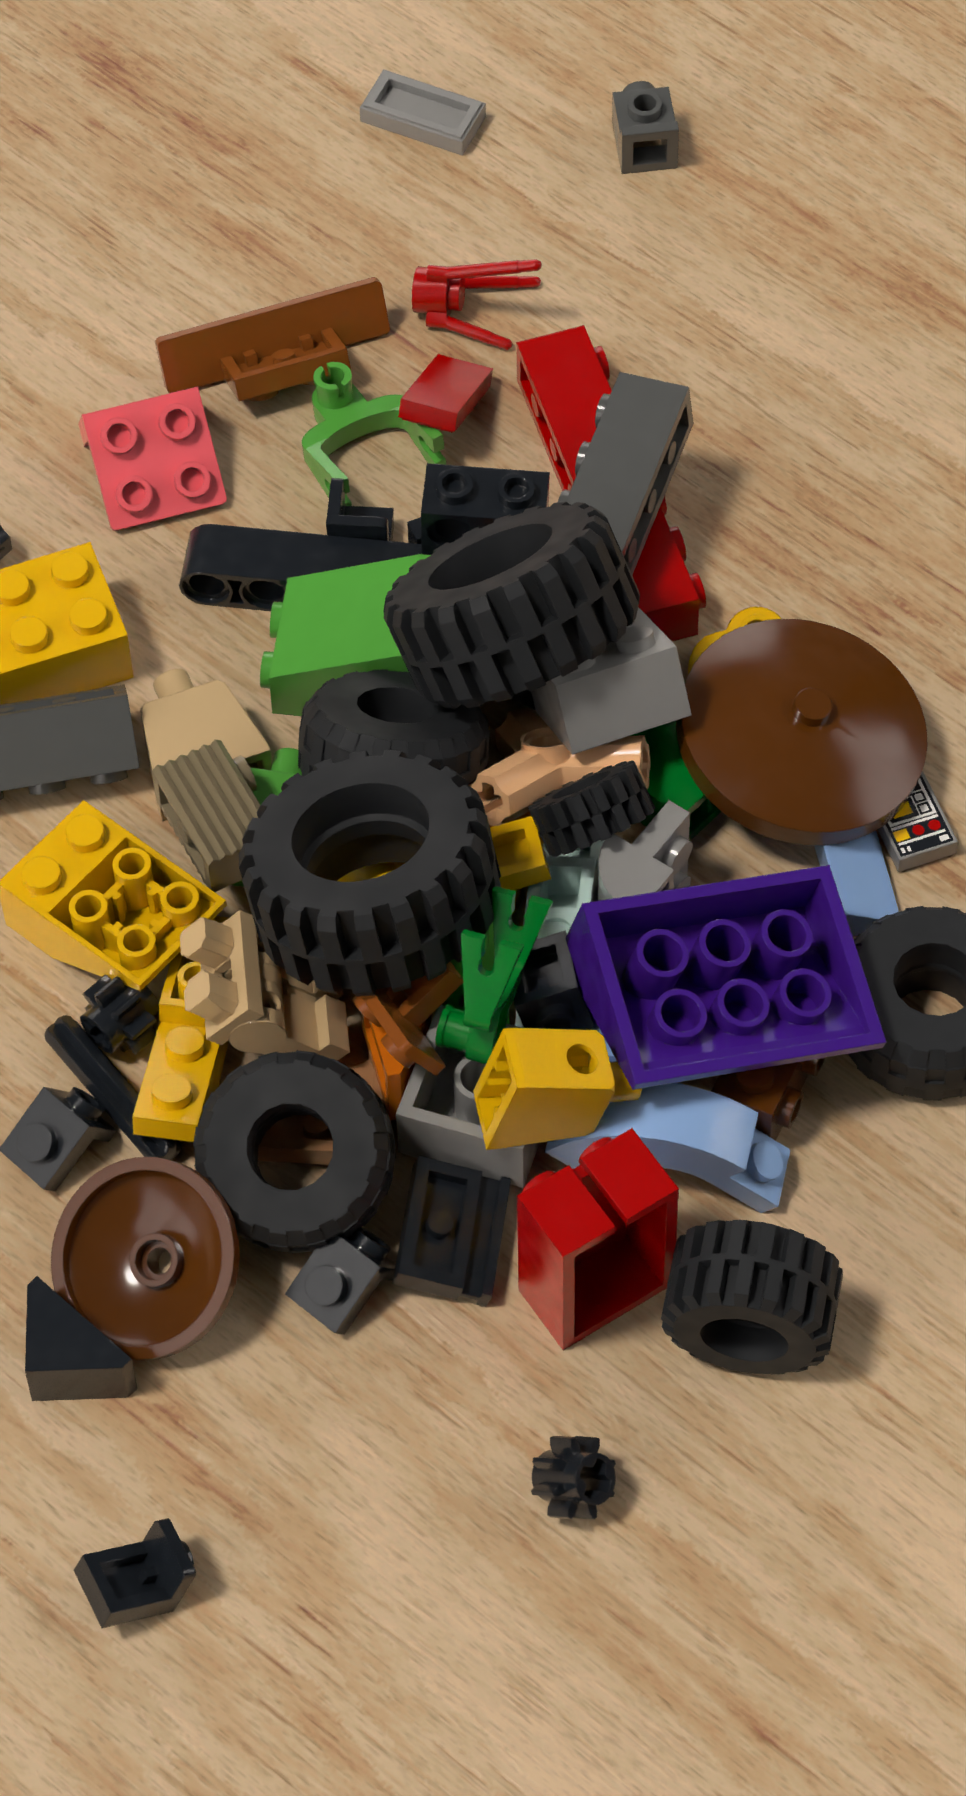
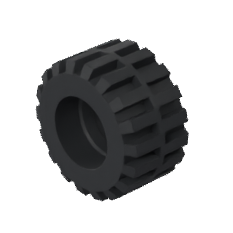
[661,1220,843,1375]

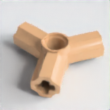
[468,707,651,826]

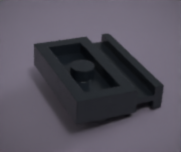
[392,1156,511,1307]

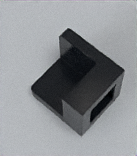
[326,478,394,541]

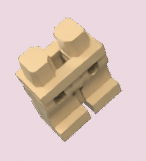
[180,910,350,1061]

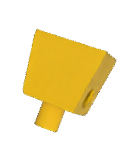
[473,1028,642,1150]

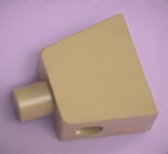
[140,669,272,821]

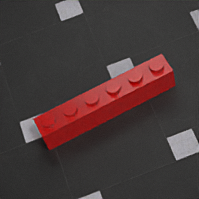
[516,325,706,641]

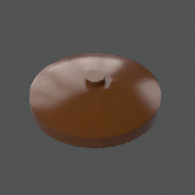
[676,619,928,845]

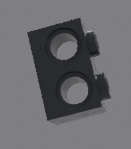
[421,463,550,555]

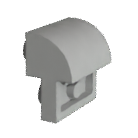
[598,800,693,901]

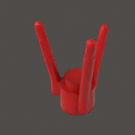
[412,259,542,350]

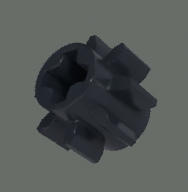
[80,974,159,1055]
[531,1436,616,1519]

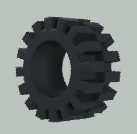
[528,760,655,857]

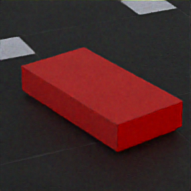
[398,354,493,433]

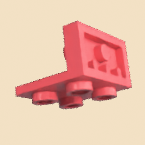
[78,387,227,531]

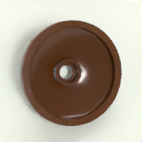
[51,1157,240,1360]

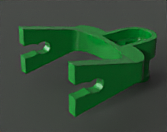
[435,886,553,1064]

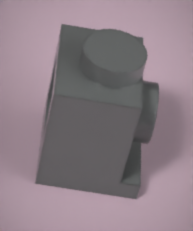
[612,81,679,174]

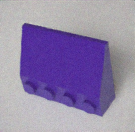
[565,865,886,1090]

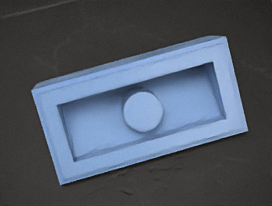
[814,831,899,936]

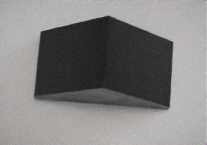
[25,1276,137,1401]

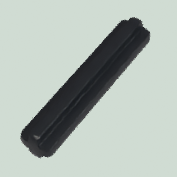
[44,1015,182,1160]

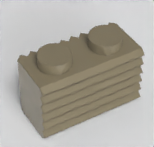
[152,739,260,892]

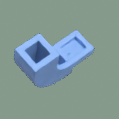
[545,1083,790,1213]

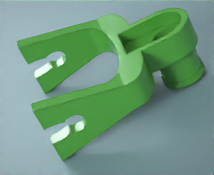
[302,362,446,506]

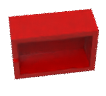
[517,1128,679,1350]

